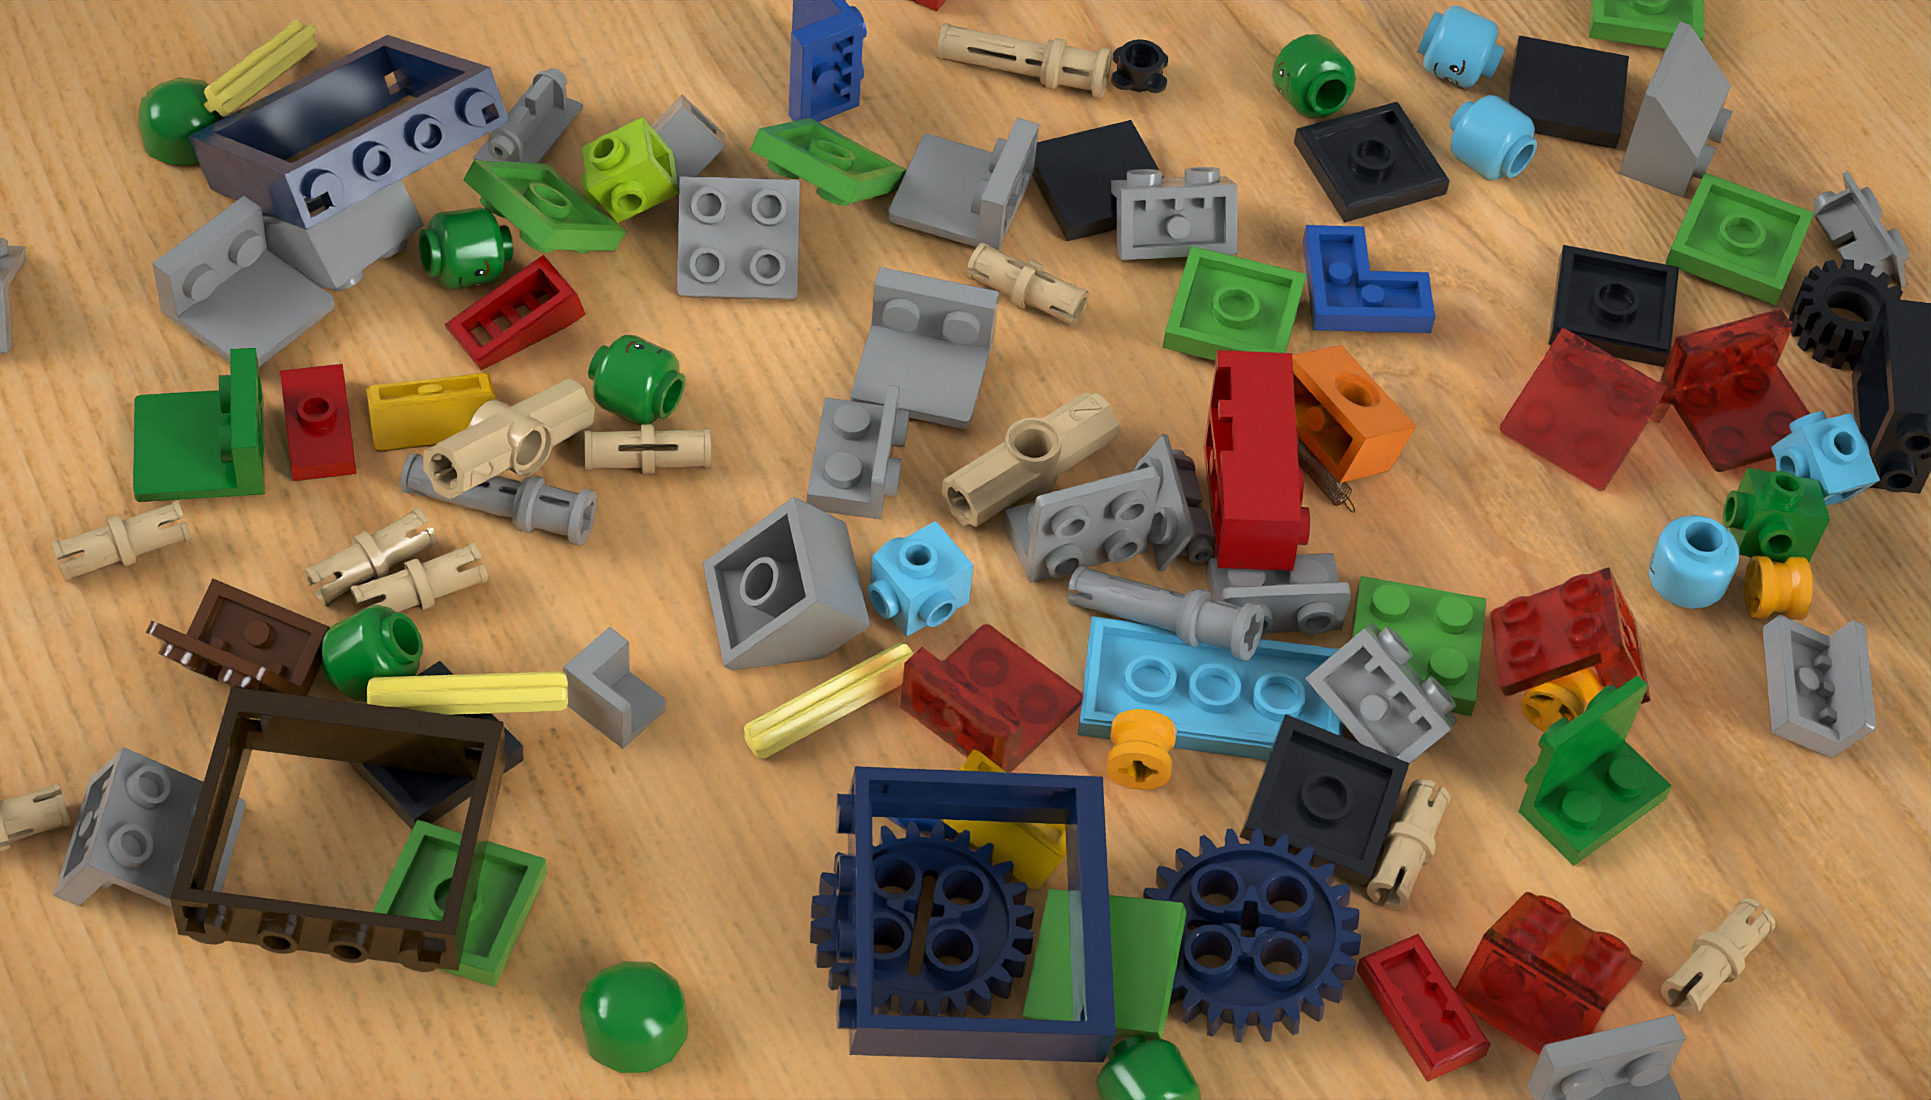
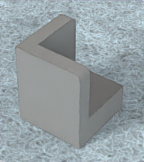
[651,94,725,186]
[563,627,665,749]

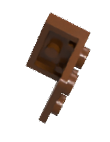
[145,578,330,696]

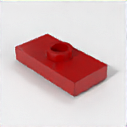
[280,364,357,481]
[1356,933,1491,1082]

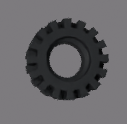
[1789,259,1903,371]

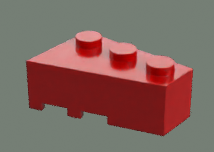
[1203,350,1310,571]

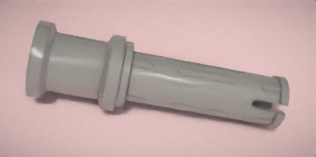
[400,453,597,546]
[1068,566,1264,661]

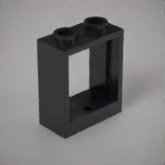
[1852,298,1931,494]

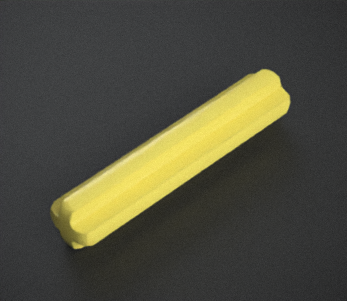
[204,20,317,117]
[744,643,919,759]
[367,671,568,715]

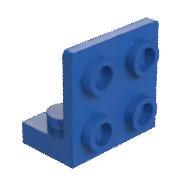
[789,0,867,122]

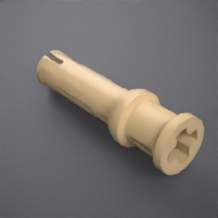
[937,23,1112,99]

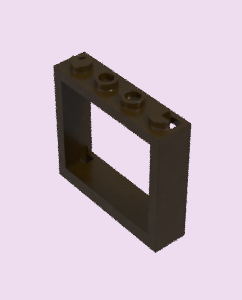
[170,687,506,972]

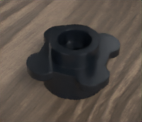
[1111,39,1168,93]

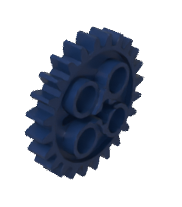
[810,821,1034,1017]
[1143,828,1361,1043]

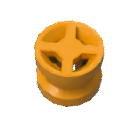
[1744,556,1813,620]
[1521,655,1603,733]
[1106,709,1177,790]

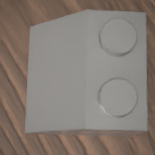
[1619,21,1733,198]
[262,180,424,292]
[703,497,870,671]

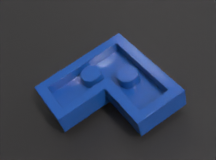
[1303,225,1435,333]

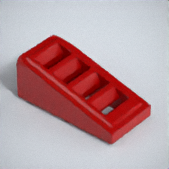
[444,255,586,371]

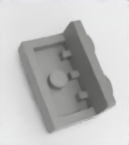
[1763,615,1876,758]

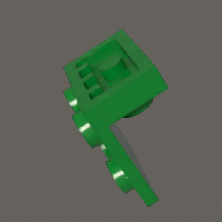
[133,348,265,502]
[1518,675,1672,866]

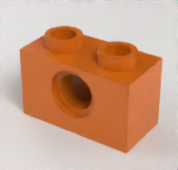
[1292,345,1417,483]

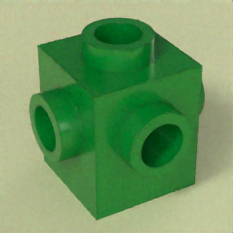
[1723,468,1830,563]

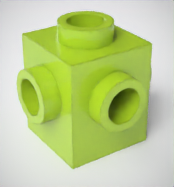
[580,117,679,223]

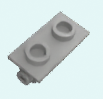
[473,68,583,163]
[1813,171,1910,288]
[1133,434,1215,571]

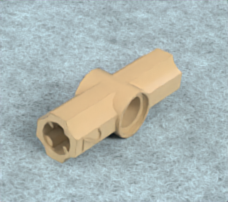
[423,379,595,499]
[942,392,1120,527]

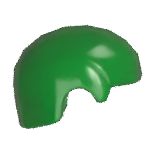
[138,77,227,165]
[579,961,688,1073]

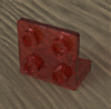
[1659,309,1810,472]
[1500,328,1672,491]
[1490,567,1651,704]
[900,624,1083,773]
[1455,892,1643,1055]

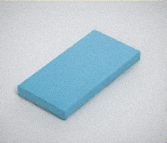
[1078,616,1343,760]

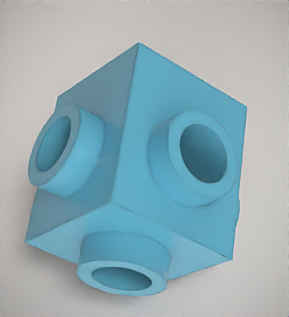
[1771,411,1880,507]
[868,521,973,637]

